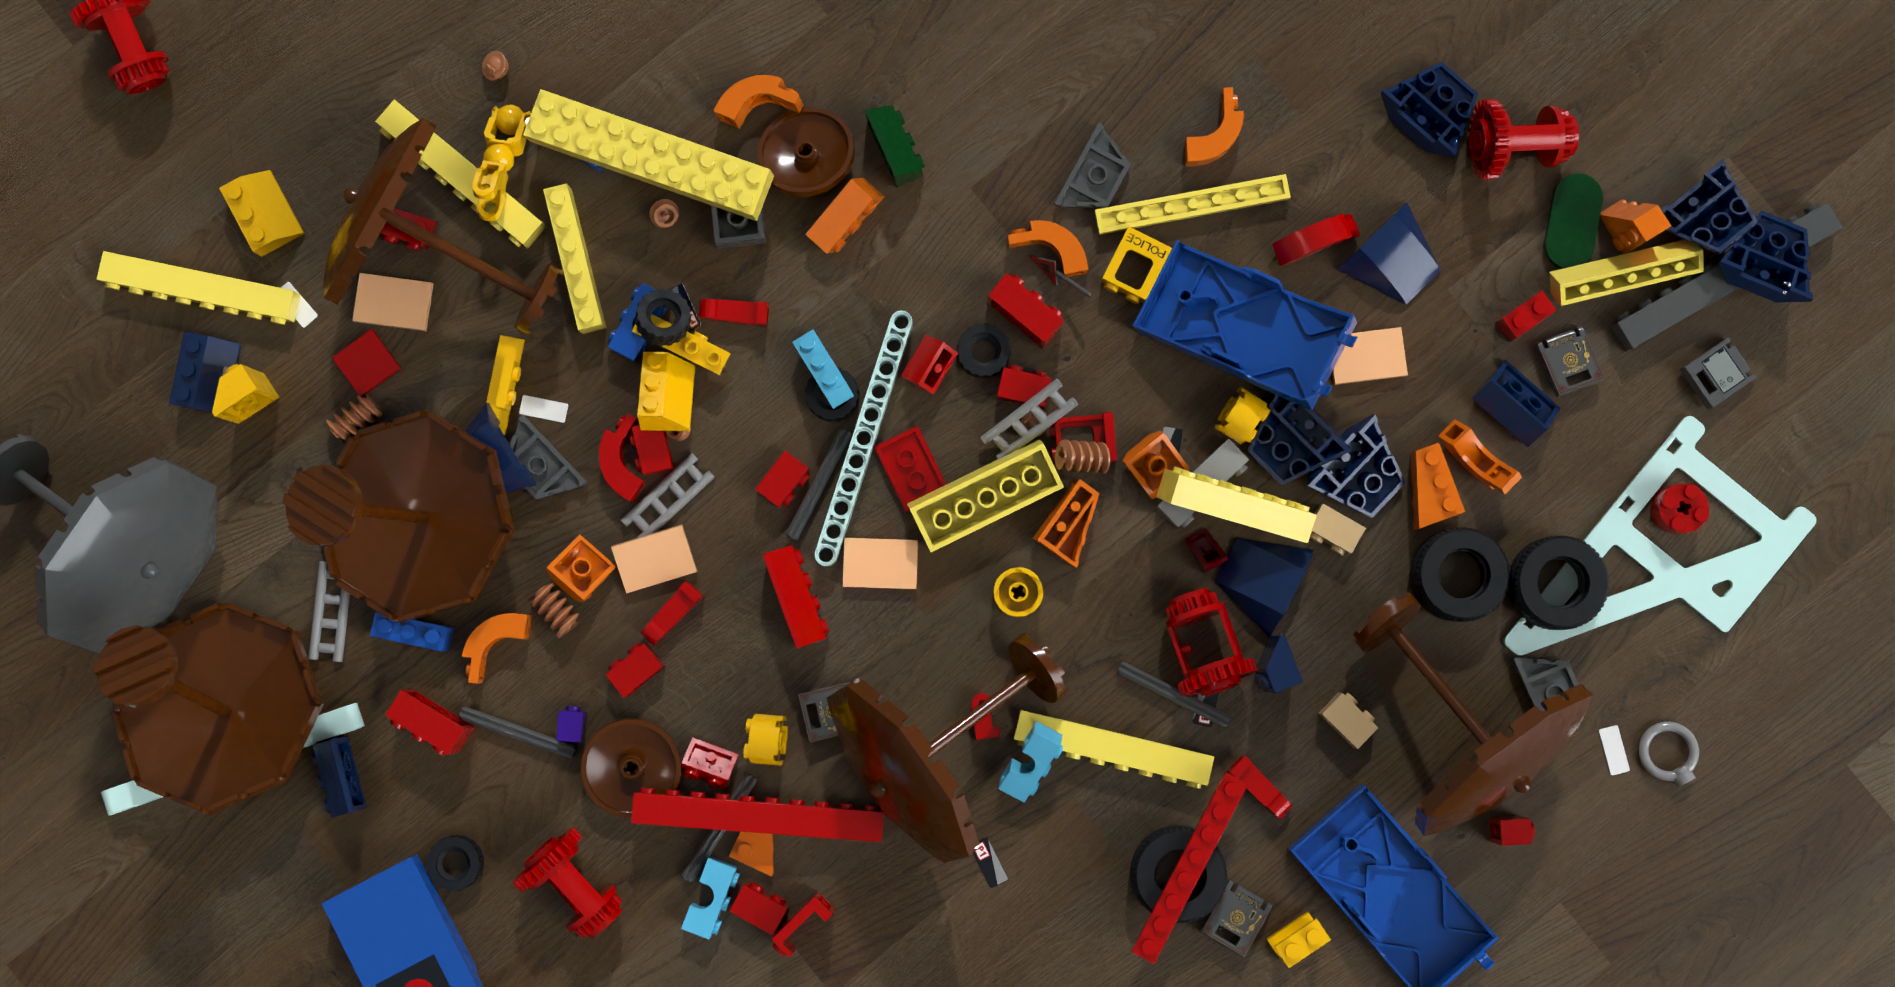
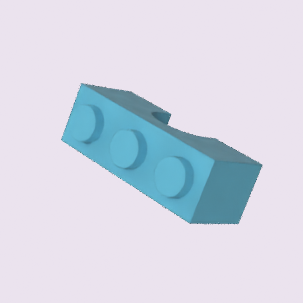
[792,330,854,409]
[998,721,1063,802]
[681,856,740,939]

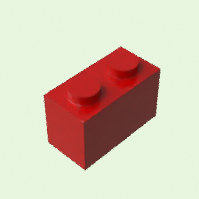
[1495,291,1557,342]
[901,334,958,395]
[997,365,1052,409]
[629,425,674,476]
[755,451,810,509]
[605,643,665,698]
[1488,815,1535,846]
[729,881,789,935]

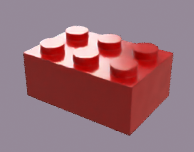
[987,273,1064,349]
[385,689,475,756]

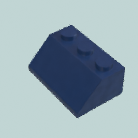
[169,332,242,413]
[1472,359,1560,447]
[1254,635,1303,693]
[312,737,367,818]

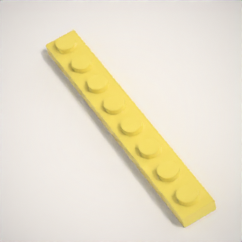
[1094,174,1291,235]

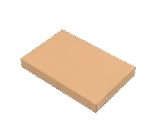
[352,273,434,331]
[1332,327,1408,385]
[611,524,697,593]
[843,538,918,589]

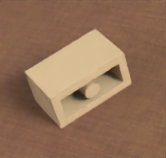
[1310,504,1366,556]
[1318,692,1378,749]

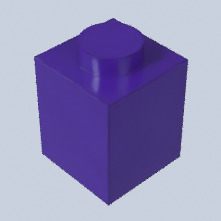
[556,706,587,742]

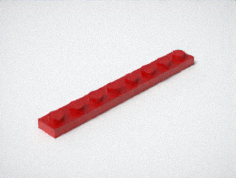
[1131,772,1248,964]

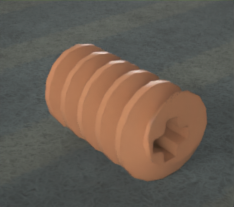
[326,393,383,443]
[1055,439,1110,474]
[528,582,579,638]

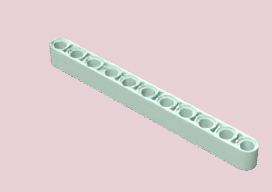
[815,310,913,567]
[101,703,365,816]

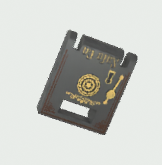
[1535,326,1605,398]
[798,681,852,743]
[1200,879,1272,957]

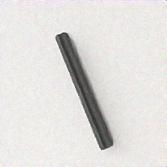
[786,429,851,540]
[1117,662,1231,727]
[459,706,577,758]
[682,773,757,883]

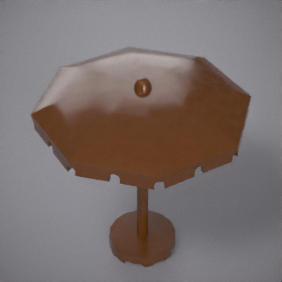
[323,118,563,335]
[283,410,514,623]
[1353,592,1593,836]
[94,602,324,816]
[827,634,1069,863]

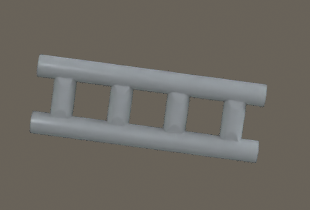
[981,379,1078,459]
[621,453,715,538]
[308,561,350,662]

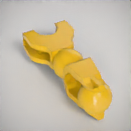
[472,104,531,221]

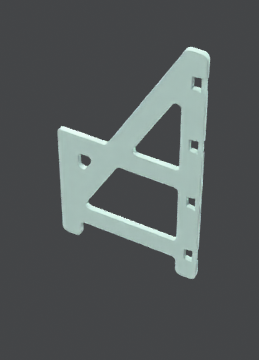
[1503,416,1816,655]

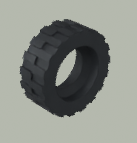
[635,289,691,346]
[957,323,1011,379]
[805,367,860,422]
[426,835,484,892]

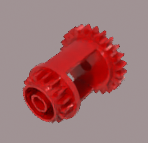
[69,0,170,95]
[1468,99,1579,180]
[1165,588,1258,697]
[512,827,622,939]

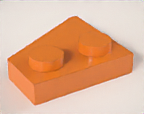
[729,832,774,877]

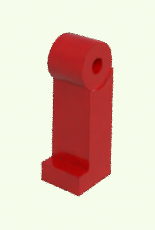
[698,299,770,328]
[640,581,705,646]
[1227,755,1293,819]

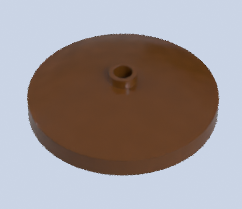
[757,107,855,197]
[581,718,681,818]

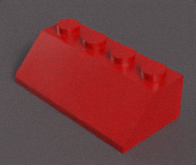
[762,545,830,649]

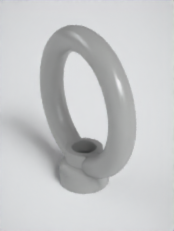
[1638,721,1699,787]

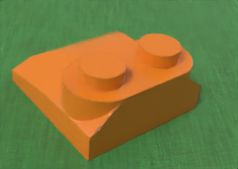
[1123,430,1190,500]
[545,534,617,603]

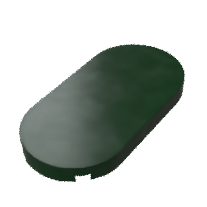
[1544,173,1603,269]

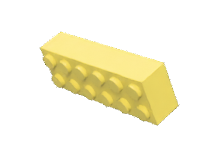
[907,440,1064,552]
[1156,466,1317,543]

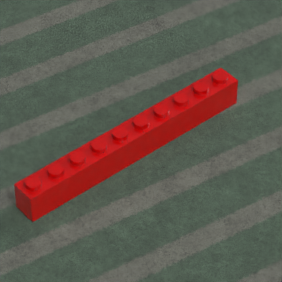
[631,788,884,842]

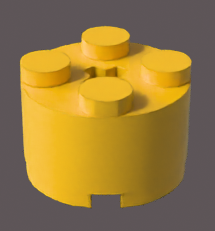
[1215,387,1270,444]
[993,567,1043,617]
[744,714,788,766]

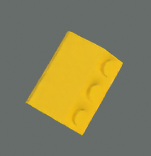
[219,170,305,257]
[637,352,695,431]
[212,364,279,424]

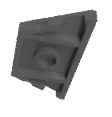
[1054,123,1131,208]
[510,414,589,500]
[1512,658,1579,711]

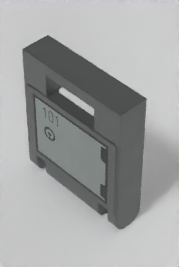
[1680,337,1757,410]

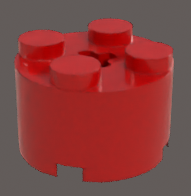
[1650,483,1709,534]

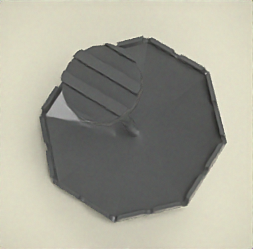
[0,434,217,654]

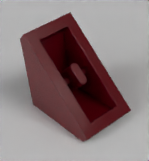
[1184,528,1228,573]

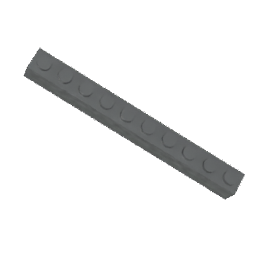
[1611,202,1843,351]

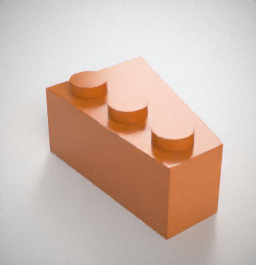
[805,177,885,254]
[1600,199,1671,254]
[1410,443,1465,530]
[1032,479,1100,568]

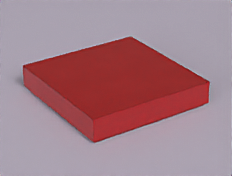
[332,329,402,397]

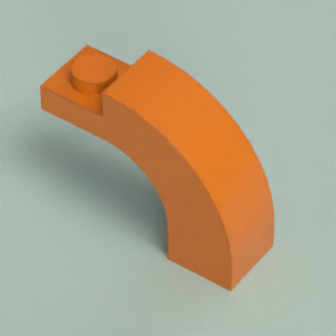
[713,75,804,129]
[1184,87,1244,166]
[1007,220,1089,277]
[1438,419,1522,495]
[462,613,532,684]

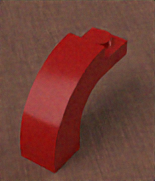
[1272,214,1360,266]
[599,413,646,503]

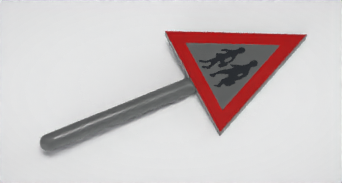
[1029,255,1091,297]

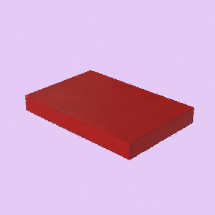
[874,425,947,513]

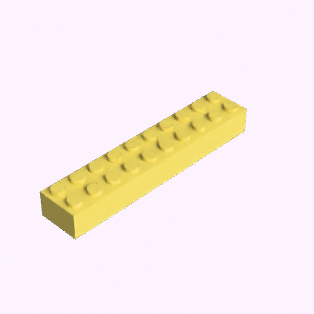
[523,89,774,221]

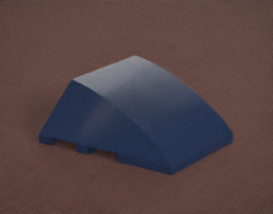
[1381,62,1478,158]
[1661,159,1758,255]
[1338,203,1441,305]
[1718,210,1813,303]
[1247,395,1352,486]
[465,403,537,493]
[1306,414,1406,518]
[1214,538,1314,637]

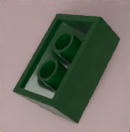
[865,105,925,188]

